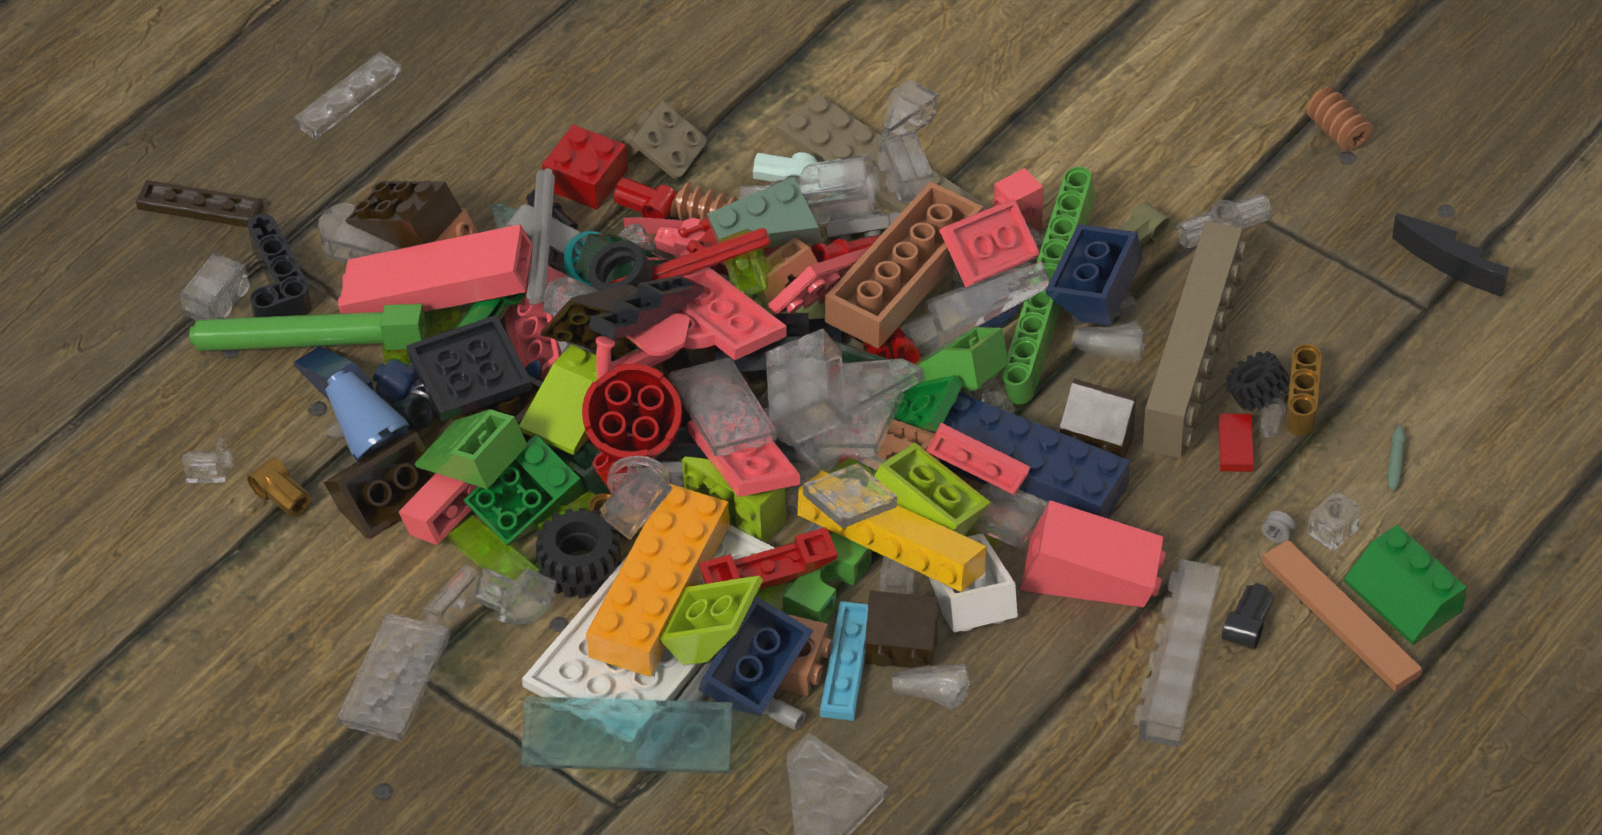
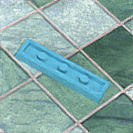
[820,601,868,721]

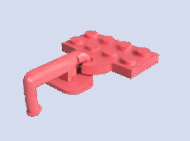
[596,267,786,379]

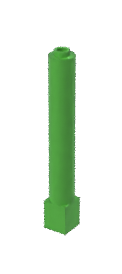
[190,303,427,351]

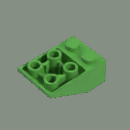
[893,327,1008,391]
[415,409,527,489]

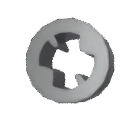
[1261,511,1295,543]

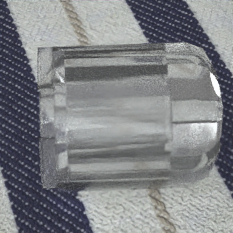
[799,154,882,224]

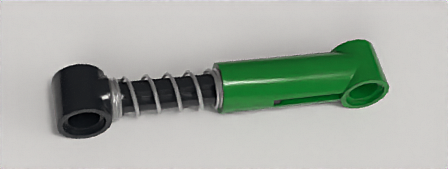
[391,292,525,431]

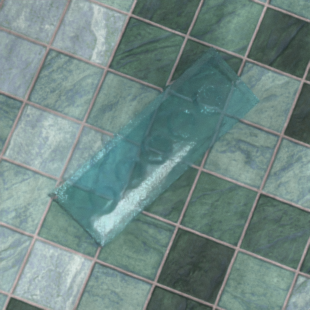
[521,696,734,774]

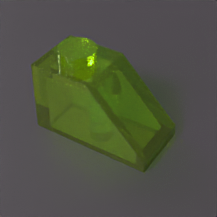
[718,229,768,297]

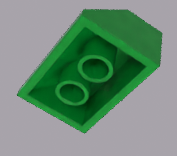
[1344,525,1467,645]

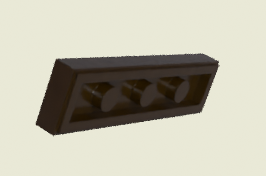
[136,180,264,227]

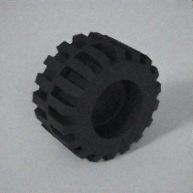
[536,508,621,598]

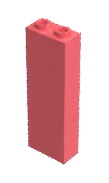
[338,224,533,313]

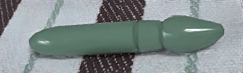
[1387,425,1406,491]

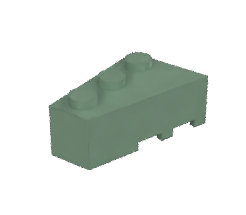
[707,176,822,251]

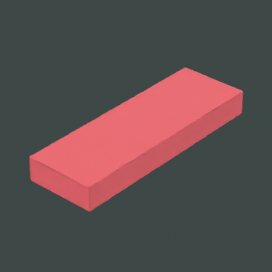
[926,423,1030,495]

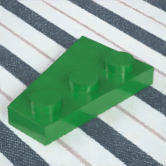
[874,375,963,432]

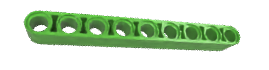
[1002,167,1095,405]

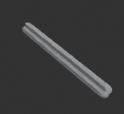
[526,168,555,305]

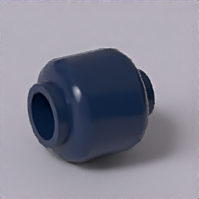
[373,358,422,403]

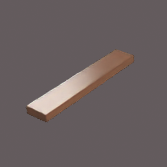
[1262,540,1422,692]

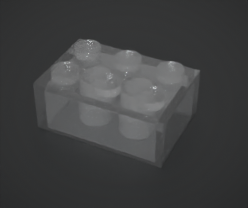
[765,329,847,446]

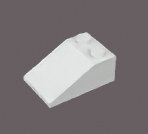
[929,533,1018,633]

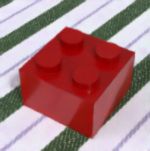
[542,125,628,210]

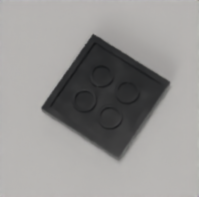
[406,315,533,421]

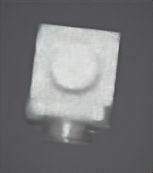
[182,438,233,483]

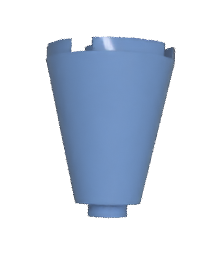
[325,370,410,462]

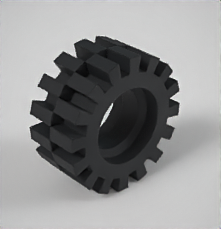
[1226,351,1290,411]

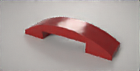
[699,527,838,590]

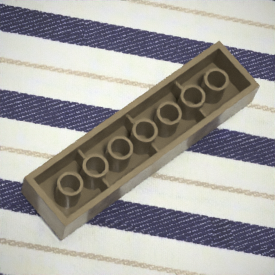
[1143,221,1246,458]

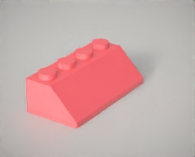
[504,266,574,382]

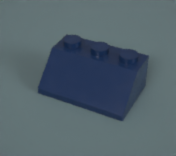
[1045,224,1143,326]
[698,595,813,716]

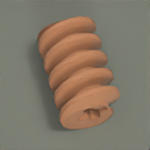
[1307,86,1374,151]
[670,182,737,221]

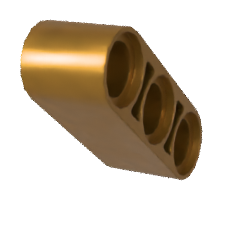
[1286,344,1322,436]

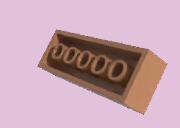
[825,181,984,349]

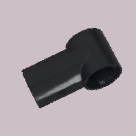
[1222,583,1274,650]

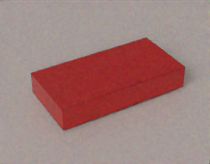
[1218,414,1254,472]

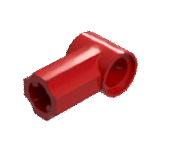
[613,178,677,219]

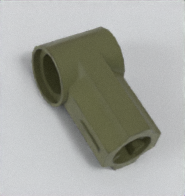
[1118,202,1171,247]

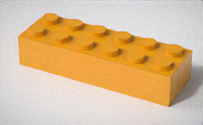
[586,483,730,677]

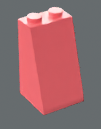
[1020,500,1166,607]

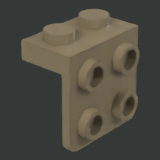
[620,101,707,179]

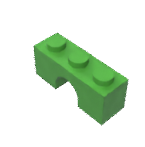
[782,532,872,623]

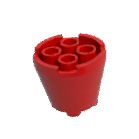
[582,364,682,467]

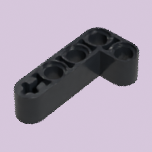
[247,214,312,317]

